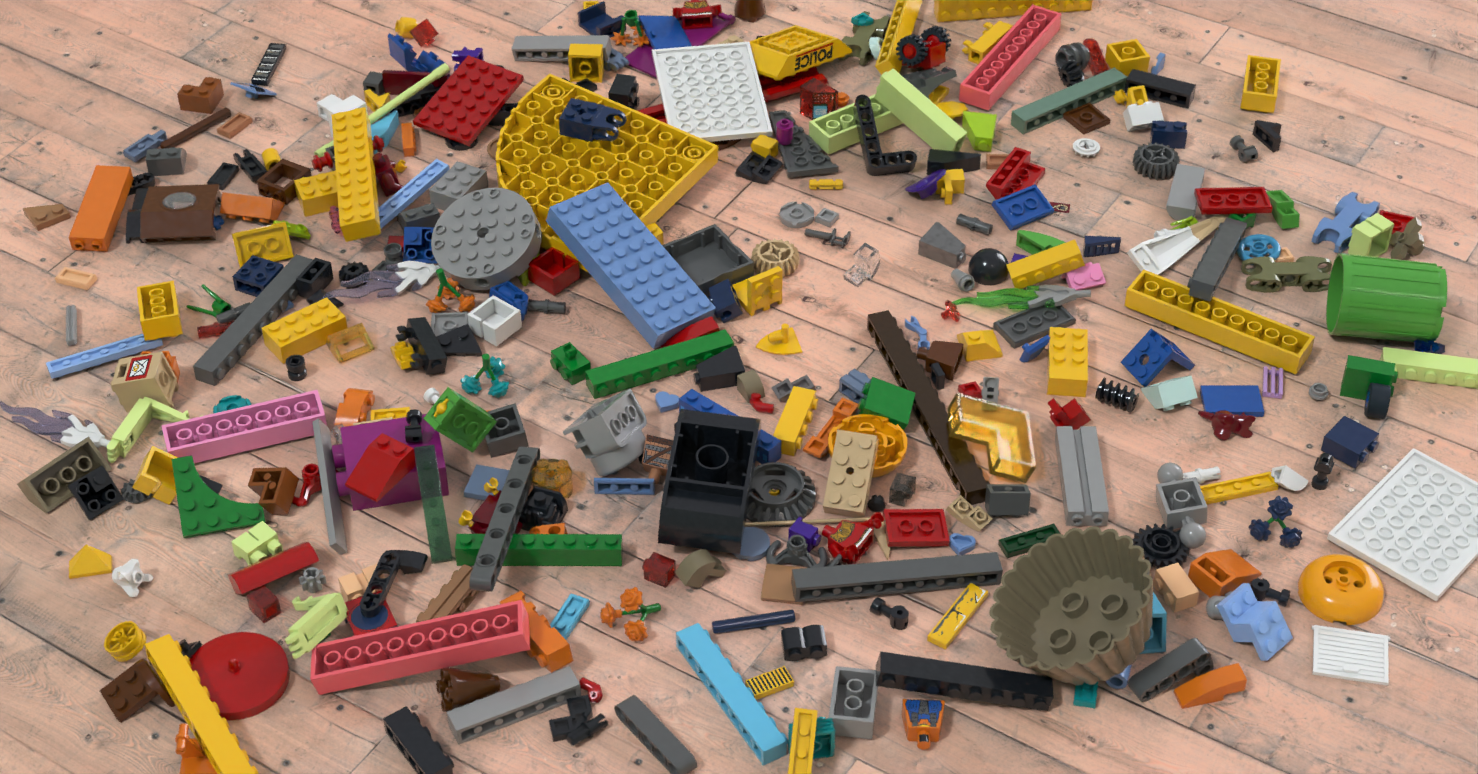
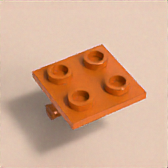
[175,723,217,774]

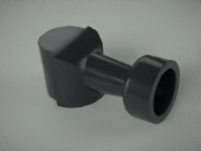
[405,409,423,443]
[1311,453,1335,490]
[1251,578,1291,607]
[870,597,909,630]

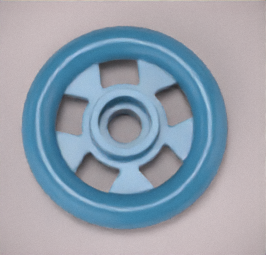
[1237,234,1281,265]

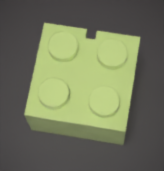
[1348,213,1394,257]

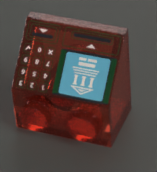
[800,78,838,120]

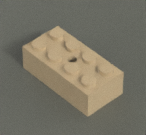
[823,429,879,518]

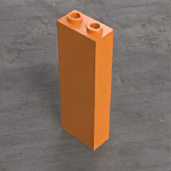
[69,165,133,252]

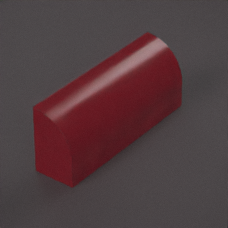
[382,70,451,95]

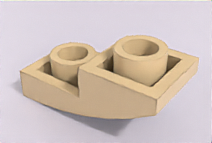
[946,495,993,532]

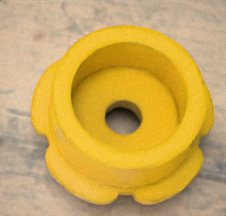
[1113,89,1127,105]

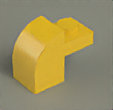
[936,169,965,205]

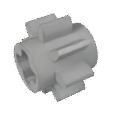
[299,567,326,593]

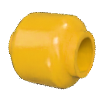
[395,17,420,39]

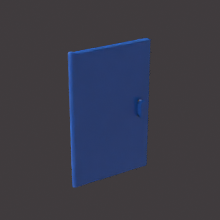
[638,15,692,49]

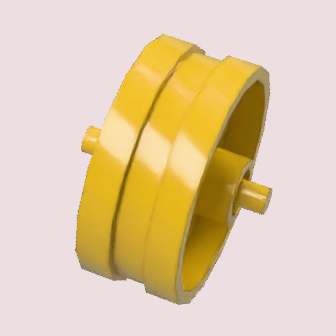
[104,621,146,662]

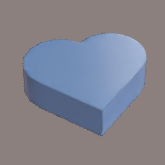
[655,391,679,413]
[949,533,976,555]

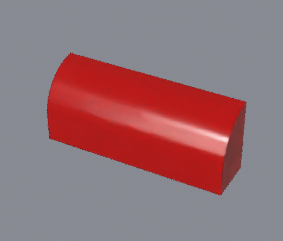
[228,542,319,594]

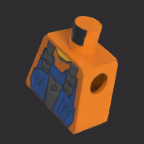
[902,699,945,750]

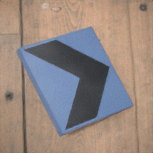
[230,82,277,99]

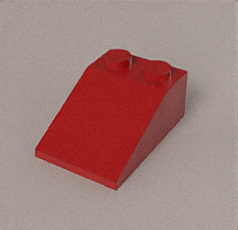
[345,433,416,502]

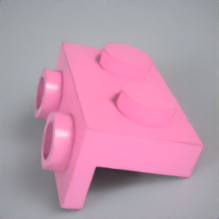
[1061,262,1106,291]

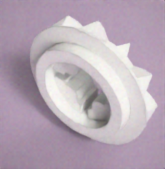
[1073,138,1100,158]

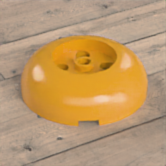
[828,414,908,478]
[1298,554,1384,625]

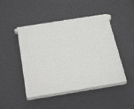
[1311,625,1390,686]

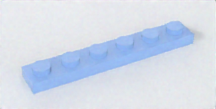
[379,159,450,229]
[46,334,163,379]

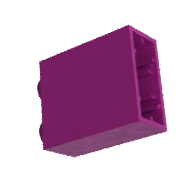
[332,414,449,511]

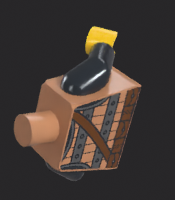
[638,434,673,484]

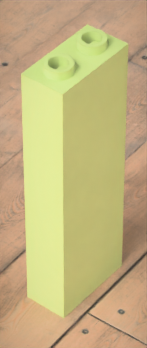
[874,69,967,152]

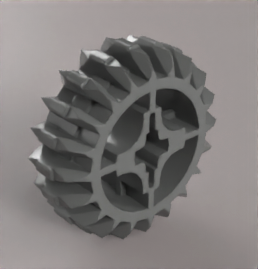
[1133,143,1180,180]

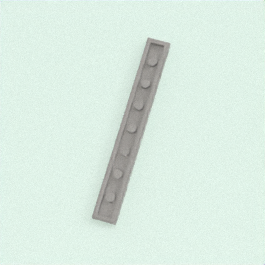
[313,418,347,555]

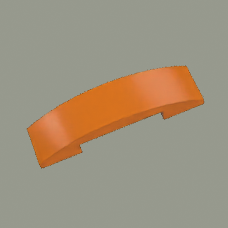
[803,397,858,458]

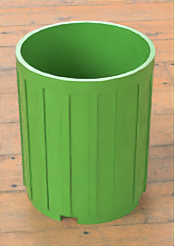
[1326,253,1447,343]

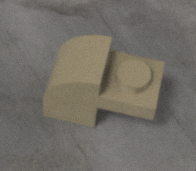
[675,549,726,588]

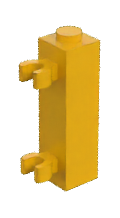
[962,21,1013,64]

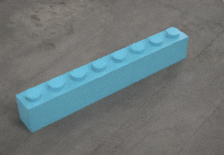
[676,623,788,766]

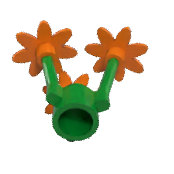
[611,10,649,47]

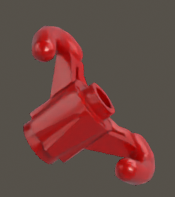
[292,464,339,507]

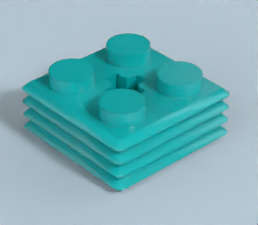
[788,717,835,759]

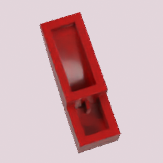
[661,316,720,348]

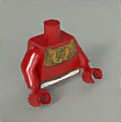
[672,0,722,30]
[822,512,885,565]

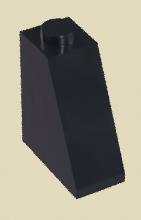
[693,346,745,392]

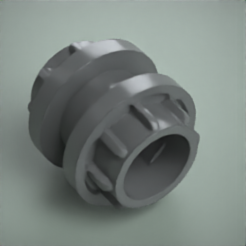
[1055,42,1090,70]

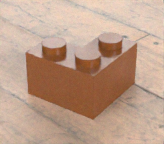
[177,77,224,114]
[248,467,299,515]

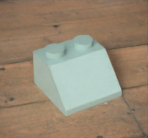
[1141,375,1198,411]

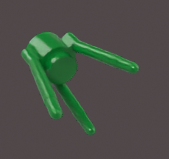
[187,284,232,318]

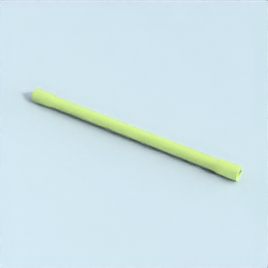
[314,63,450,157]

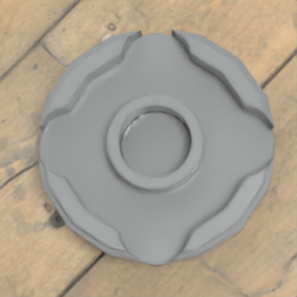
[779,202,814,228]

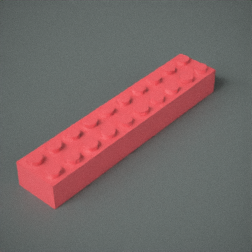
[959,5,1061,111]
[310,600,530,695]

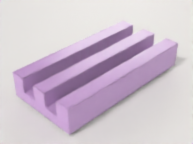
[1262,366,1283,399]

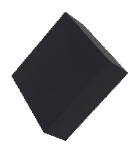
[930,363,945,390]

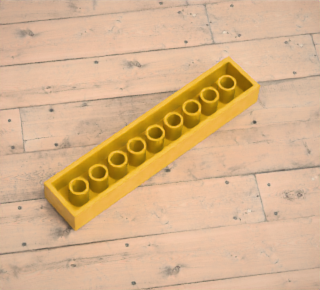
[934,0,1093,22]
[332,107,381,242]
[1124,269,1315,374]

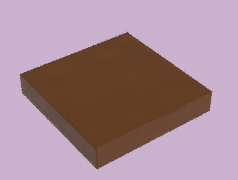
[1063,103,1111,135]

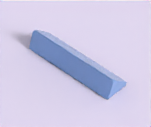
[594,478,655,495]

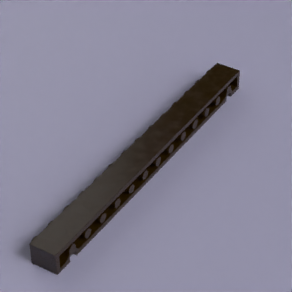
[867,310,990,505]

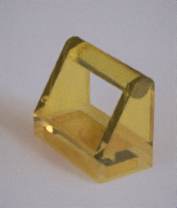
[326,323,374,363]

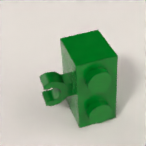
[550,342,591,386]

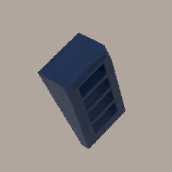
[1083,236,1121,257]

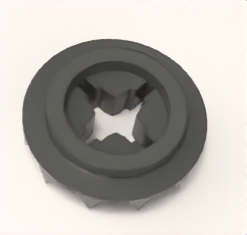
[121,479,153,503]

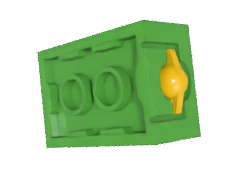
[423,387,497,452]

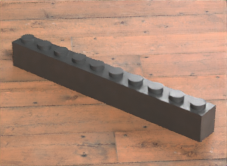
[193,254,313,386]
[791,552,1003,602]

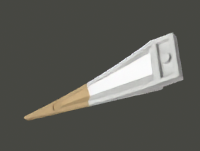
[1127,214,1229,275]

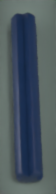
[712,609,795,634]

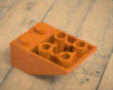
[1188,549,1262,597]

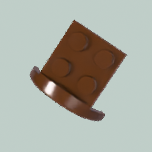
[100,658,175,723]

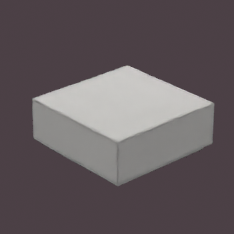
[815,208,839,228]

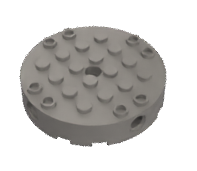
[431,188,542,290]

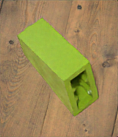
[962,111,997,152]

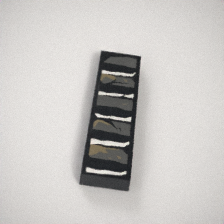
[251,43,286,86]

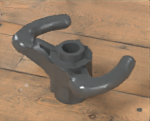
[766,535,827,568]

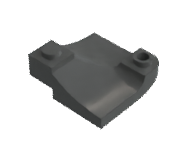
[903,66,957,99]

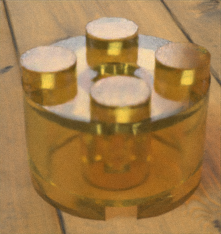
[532,459,573,498]

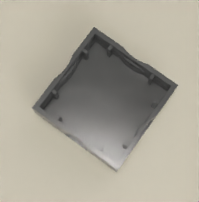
[662,224,754,298]

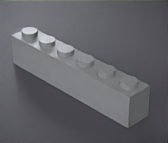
[512,35,612,61]
[447,666,581,745]

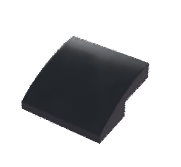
[735,151,783,184]

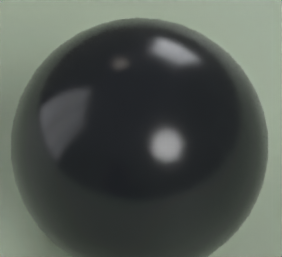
[968,248,1009,286]

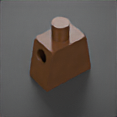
[917,340,964,381]

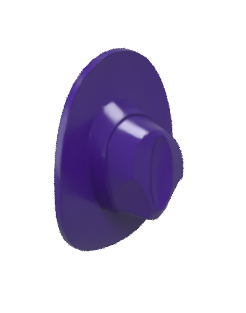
[905,169,946,199]

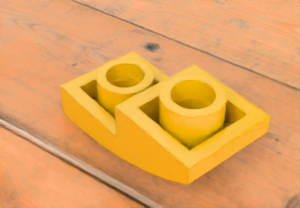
[390,341,415,370]

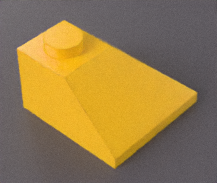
[957,330,1003,362]

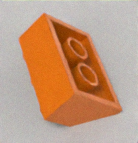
[220,192,285,223]

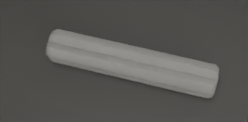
[66,305,77,346]

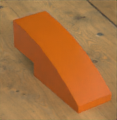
[1174,663,1247,709]

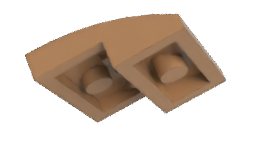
[761,564,805,605]

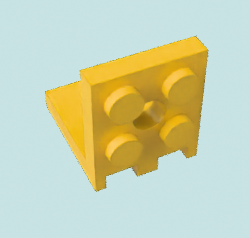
[732,266,783,317]

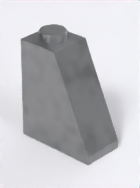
[918,221,967,269]

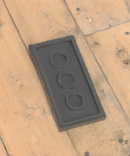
[993,303,1076,349]

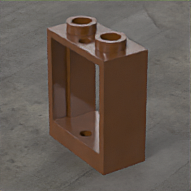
[257,159,311,205]

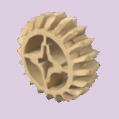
[751,238,800,277]

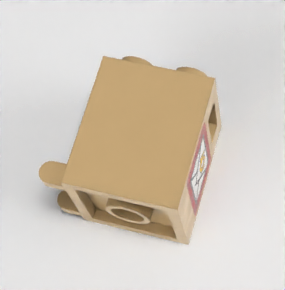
[111,352,179,413]

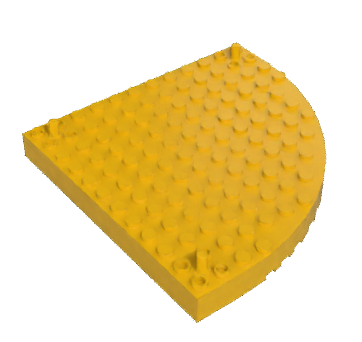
[496,73,718,272]

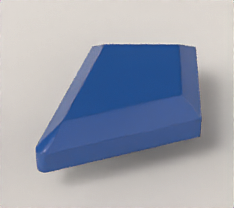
[1019,335,1050,362]

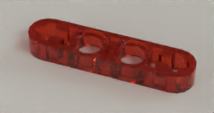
[1083,38,1109,76]

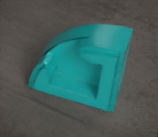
[851,12,874,26]

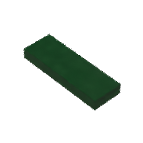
[998,524,1061,558]

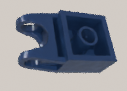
[559,98,627,142]

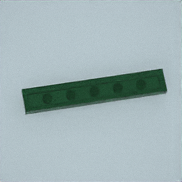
[414,445,452,564]

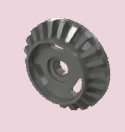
[746,462,816,527]

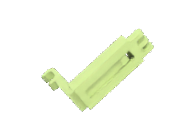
[107,397,203,463]
[285,593,348,659]

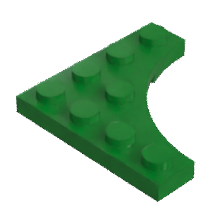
[172,456,266,538]

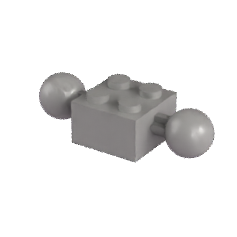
[1156,462,1208,549]

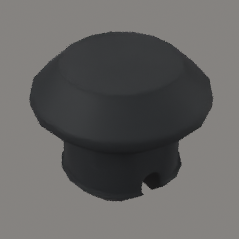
[867,495,886,512]

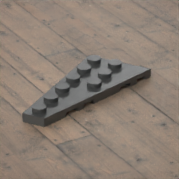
[769,110,838,178]

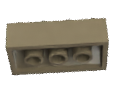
[17,436,112,513]

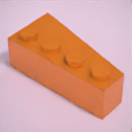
[499,591,573,673]

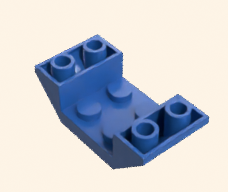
[388,33,449,73]

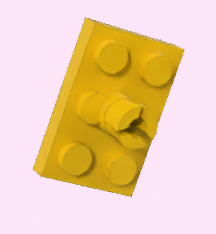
[232,222,294,268]

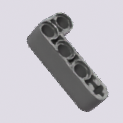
[1128,638,1214,702]

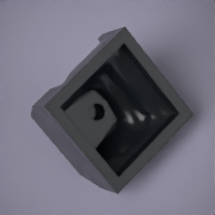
[519,486,568,531]

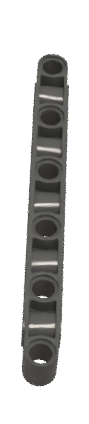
[469,446,540,592]

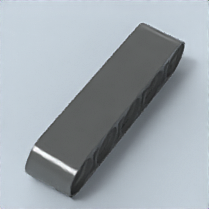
[614,695,697,774]

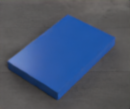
[992,184,1055,231]
[1200,385,1264,417]

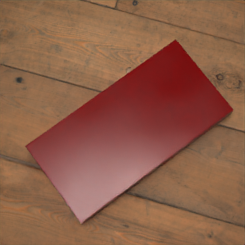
[1194,187,1272,215]

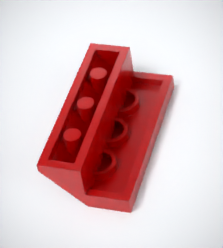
[986,147,1045,200]

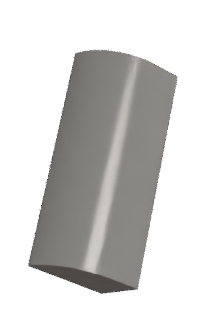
[1166,164,1205,221]

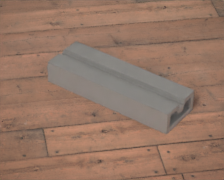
[1055,426,1109,526]

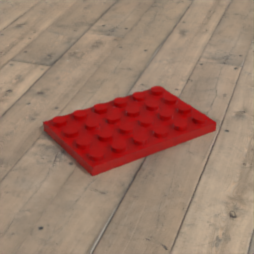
[413,55,524,146]

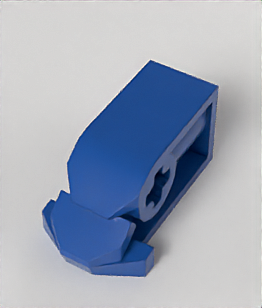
[489,281,528,322]

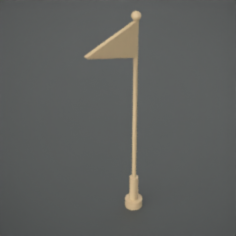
[745,517,891,560]

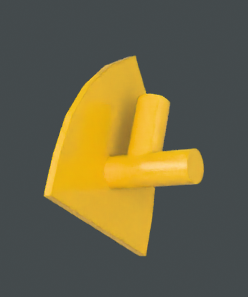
[756,323,802,355]

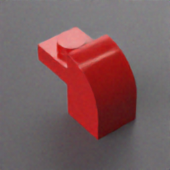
[1048,398,1091,430]

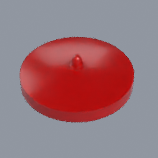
[189,632,290,721]

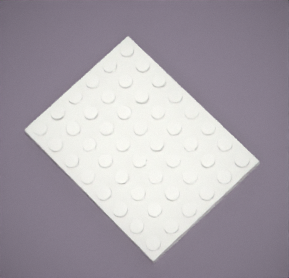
[652,42,772,142]
[1327,448,1478,601]

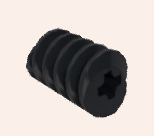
[1095,377,1139,413]

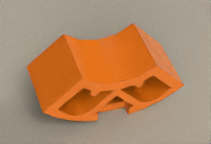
[334,388,375,427]

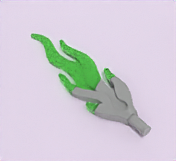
[952,285,1091,309]

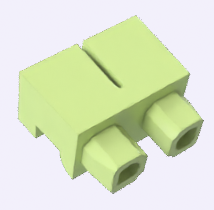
[231,521,283,565]

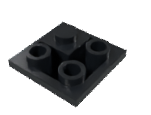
[67,465,124,520]

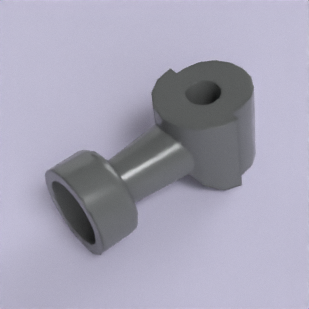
[1230,135,1258,162]

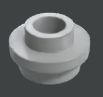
[1309,383,1329,400]

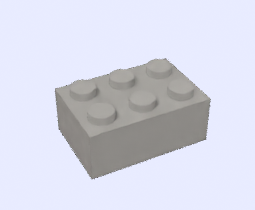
[429,161,488,211]
[829,666,879,739]

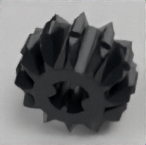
[1058,60,1084,87]
[339,261,370,290]

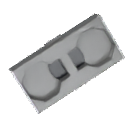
[981,377,999,410]

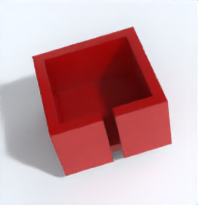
[528,247,580,296]

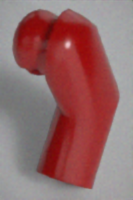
[749,393,774,414]
[579,677,603,703]

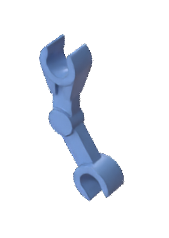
[905,316,930,350]

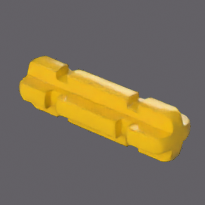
[809,179,843,190]

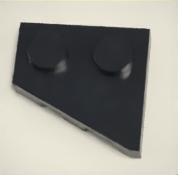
[436,324,482,357]

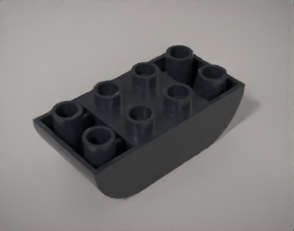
[658,409,761,554]

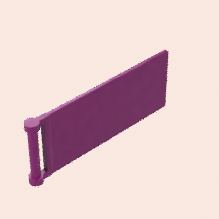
[625,12,736,78]

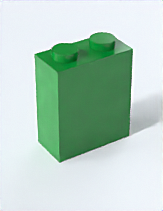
[1340,355,1398,400]
[857,377,915,431]

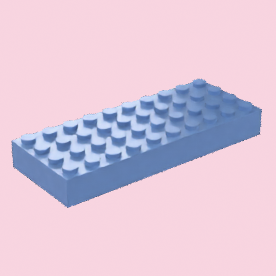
[546,182,716,349]

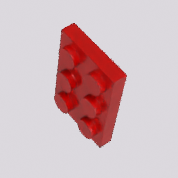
[883,509,950,547]

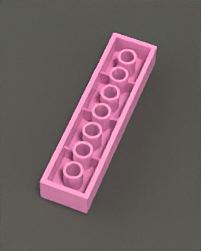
[162,390,327,463]

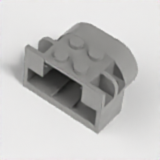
[563,388,647,476]

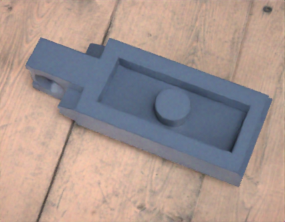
[123,129,168,162]

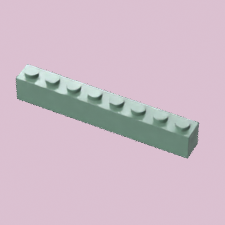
[1011,67,1127,135]

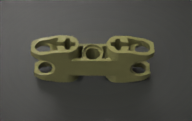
[838,11,890,65]
[1241,256,1332,293]

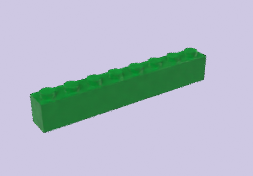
[585,329,734,399]
[455,534,623,566]

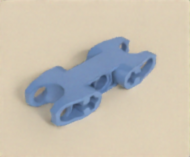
[1311,192,1380,253]

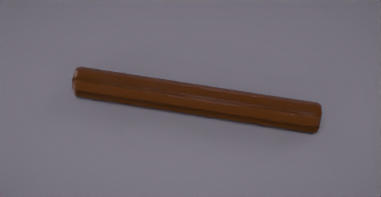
[160,107,231,149]

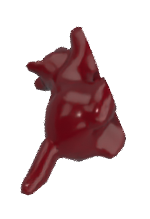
[1198,410,1256,440]

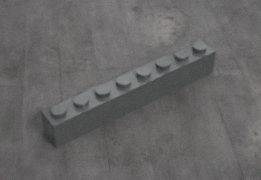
[1187,217,1247,301]

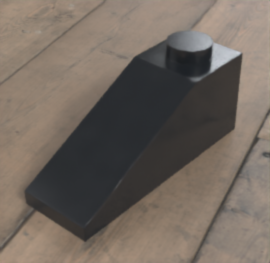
[927,149,981,175]

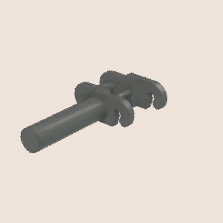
[804,228,851,248]

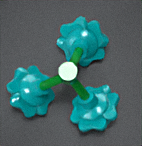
[460,354,509,398]

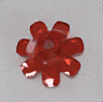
[941,300,961,322]

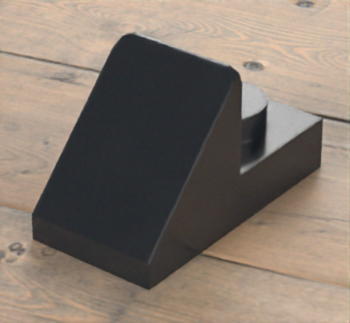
[1252,120,1281,152]

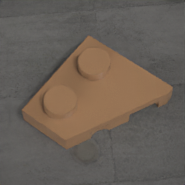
[23,204,71,231]

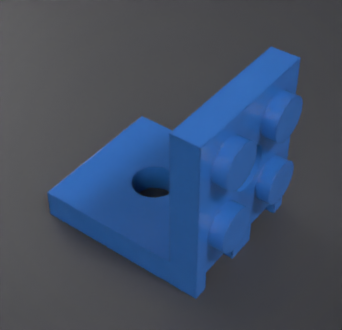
[1121,329,1195,387]

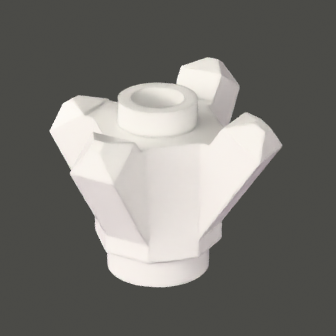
[112,559,153,597]

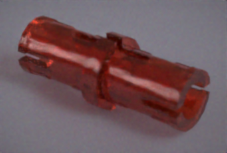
[197,320,235,339]

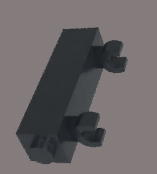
[396,317,447,375]

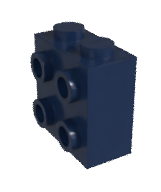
[232,255,284,297]
[1321,416,1379,469]

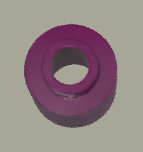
[776,119,793,145]

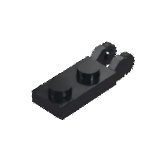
[233,149,267,182]

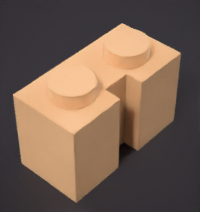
[1153,563,1199,613]
[338,564,389,602]

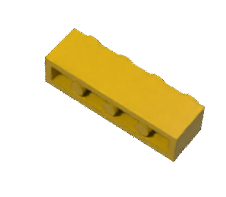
[1006,239,1085,291]
[773,386,818,456]

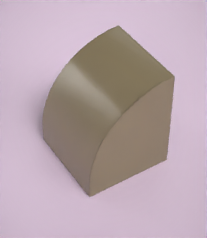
[737,369,765,403]

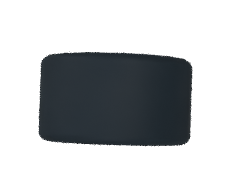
[1364,383,1391,419]

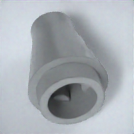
[951,269,975,292]

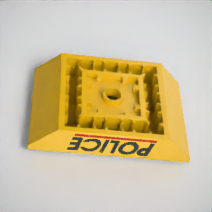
[749,25,852,81]

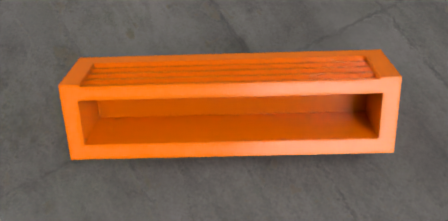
[401,122,416,157]

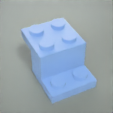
[1217,583,1293,661]

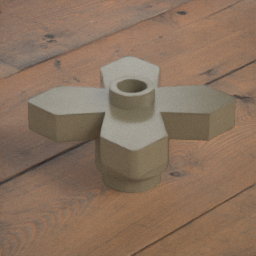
[1389,217,1424,260]

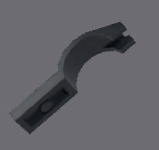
[126,188,148,244]

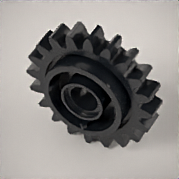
[1132,524,1190,570]

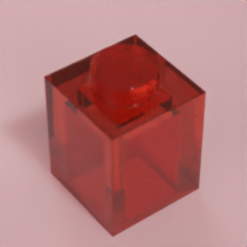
[409,18,439,47]
[642,552,676,588]
[246,585,281,623]

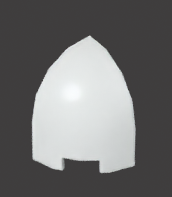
[1271,465,1309,491]

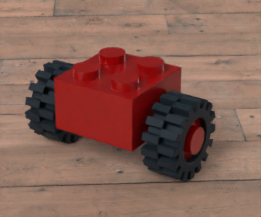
[896,26,951,70]

